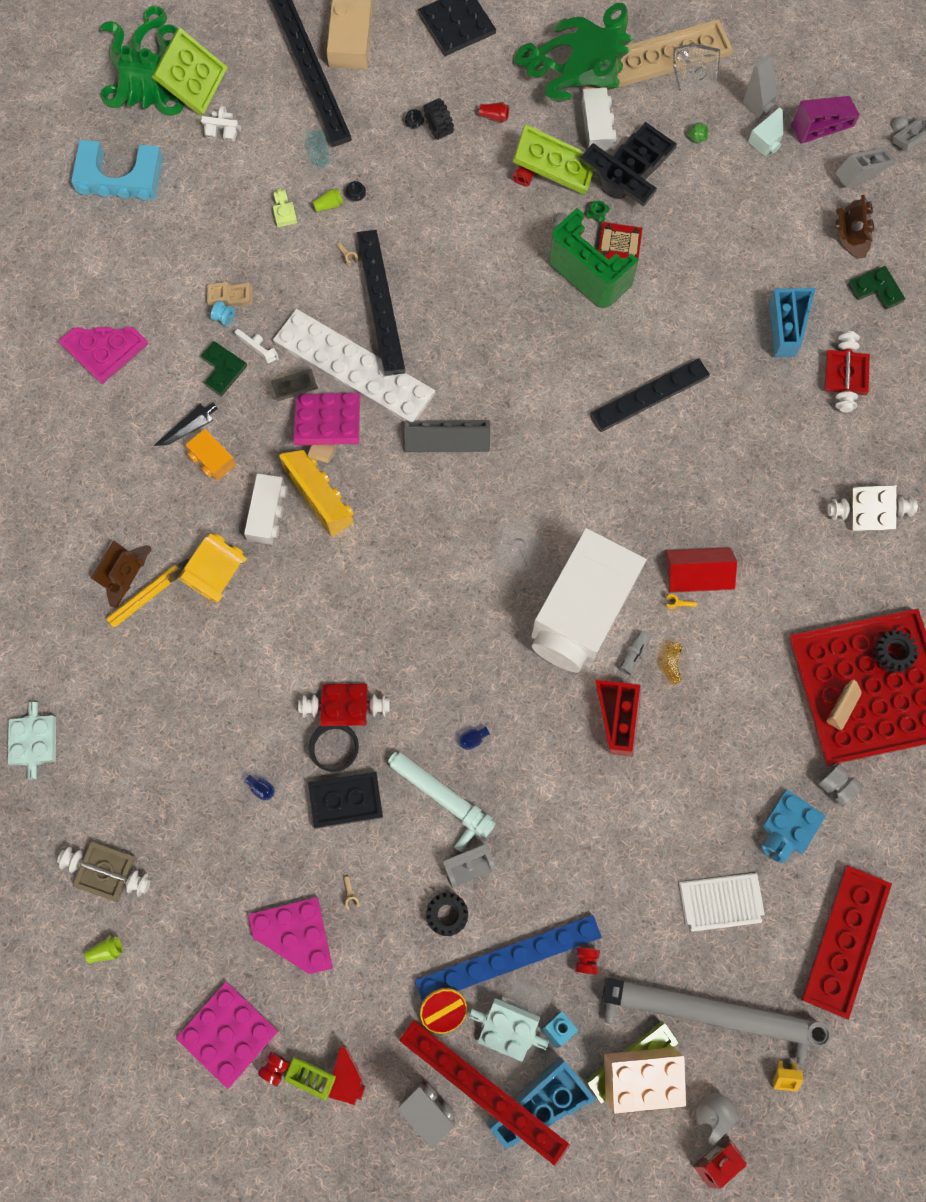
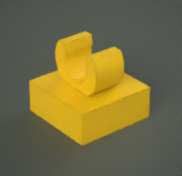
[773,1061,803,1092]

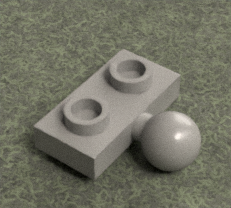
[892,116,926,151]

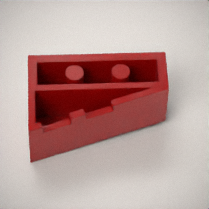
[595,679,641,757]

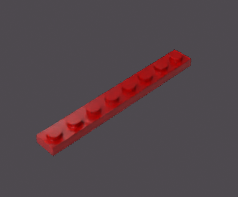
[399,1020,570,1167]

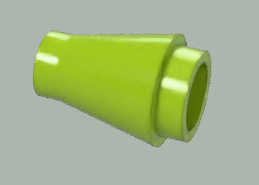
[313,188,344,213]
[85,936,123,964]

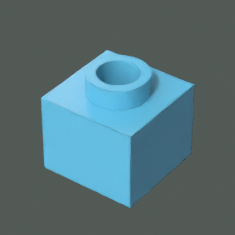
[540,1011,578,1049]

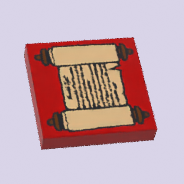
[598,222,643,260]

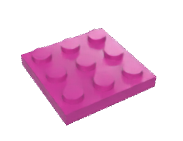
[294,393,361,445]
[175,982,279,1089]

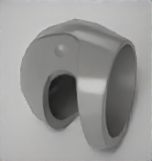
[696,1094,740,1146]

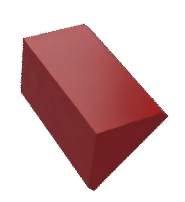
[665,547,737,593]

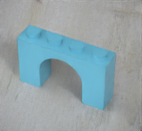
[71,140,163,200]

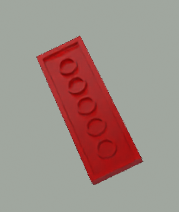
[801,865,892,1020]

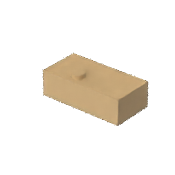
[327,0,374,69]

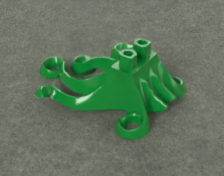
[515,3,634,102]
[100,6,184,116]

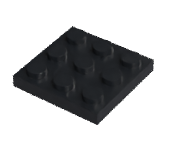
[418,0,496,56]

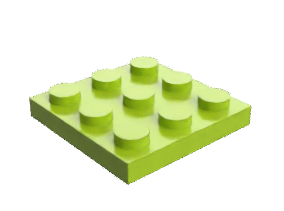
[152,28,228,116]

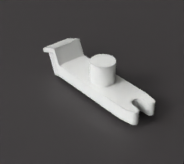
[234,329,279,364]

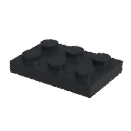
[308,772,383,829]

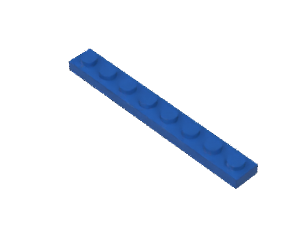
[415,915,602,1002]

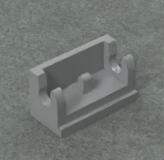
[443,844,496,888]

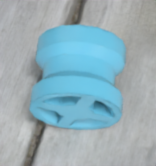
[211,301,236,326]

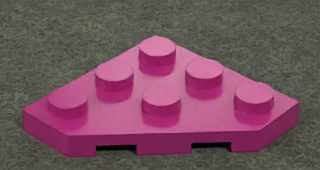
[58,327,149,384]
[249,897,333,974]

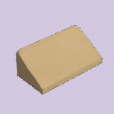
[827,680,861,730]

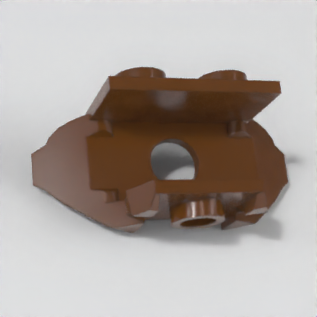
[836,195,875,259]
[91,541,152,608]

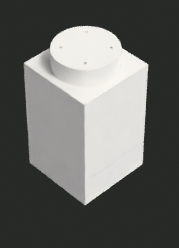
[532,528,647,673]

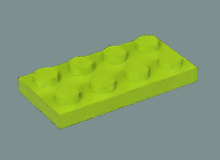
[512,124,593,195]

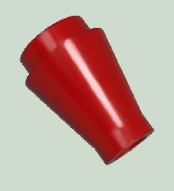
[479,102,509,123]

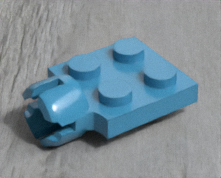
[762,789,826,863]

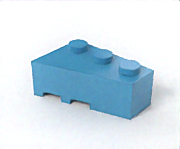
[769,288,816,357]

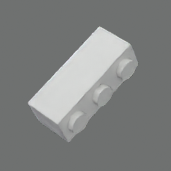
[581,87,616,151]
[244,474,288,545]

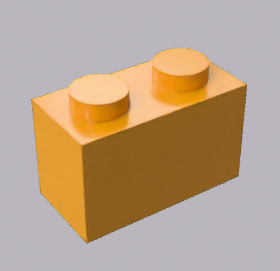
[185,429,236,481]

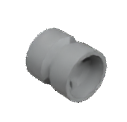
[818,763,864,807]

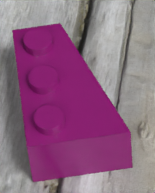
[791,96,860,144]

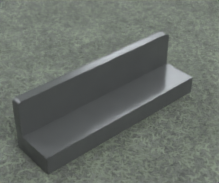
[404,420,490,452]

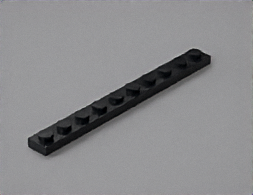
[270,0,352,147]

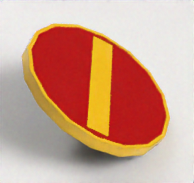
[420,988,467,1033]

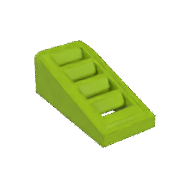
[284,1057,336,1101]

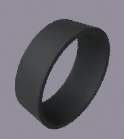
[308,726,359,772]

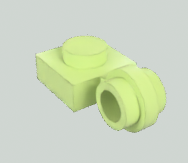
[273,188,297,227]

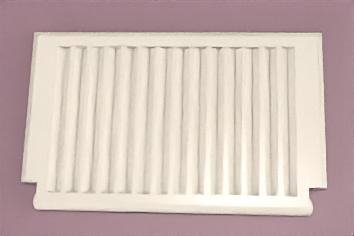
[679,873,765,932]

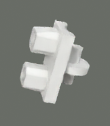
[201,106,241,141]

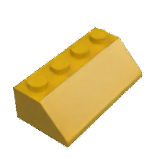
[279,450,354,537]

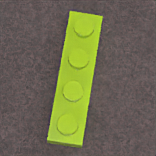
[585,1021,678,1103]

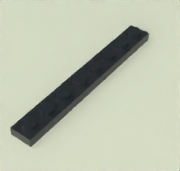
[357,230,405,376]

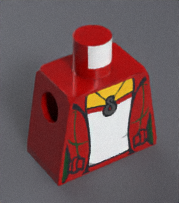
[693,1136,747,1189]

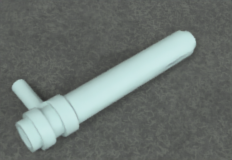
[388,752,496,852]

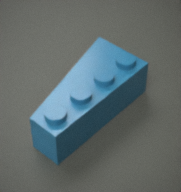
[487,1057,597,1149]

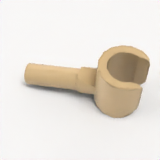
[337,243,358,267]
[344,876,360,910]

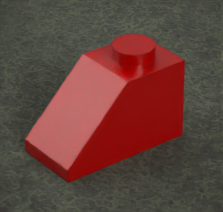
[328,1046,366,1105]

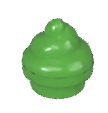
[687,122,708,143]

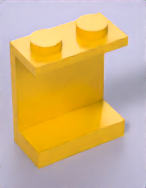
[177,533,247,603]

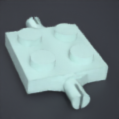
[8,702,56,780]
[469,998,549,1062]

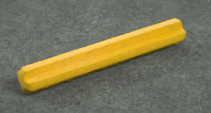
[106,565,181,627]

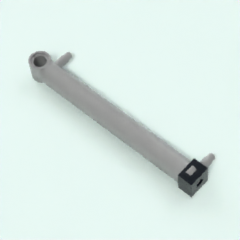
[601,978,831,1065]

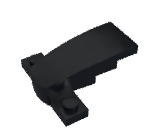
[580,122,677,207]

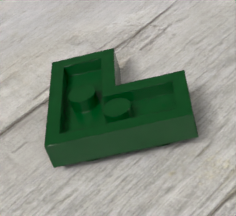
[848,266,906,310]
[201,341,247,397]

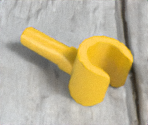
[666,594,697,610]

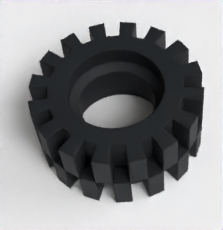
[423,98,454,140]
[873,630,919,673]
[426,892,468,936]

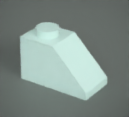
[748,107,783,157]

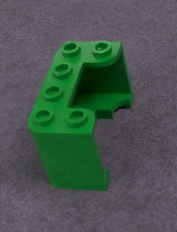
[549,208,639,308]

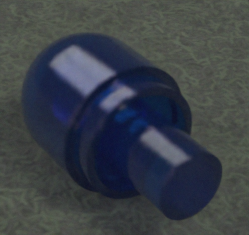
[459,727,490,750]
[244,775,275,801]

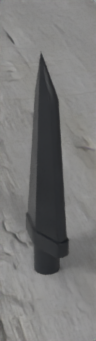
[154,403,218,446]

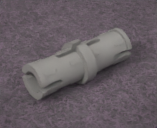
[618,630,652,675]

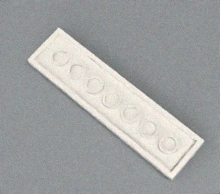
[273,309,435,422]

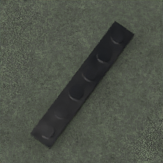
[590,358,710,432]

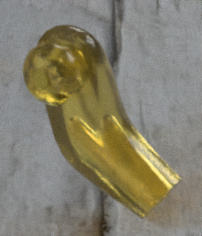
[662,642,683,686]

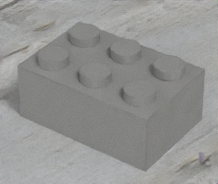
[397,1082,455,1149]

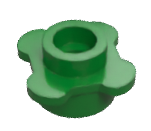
[586,201,610,222]

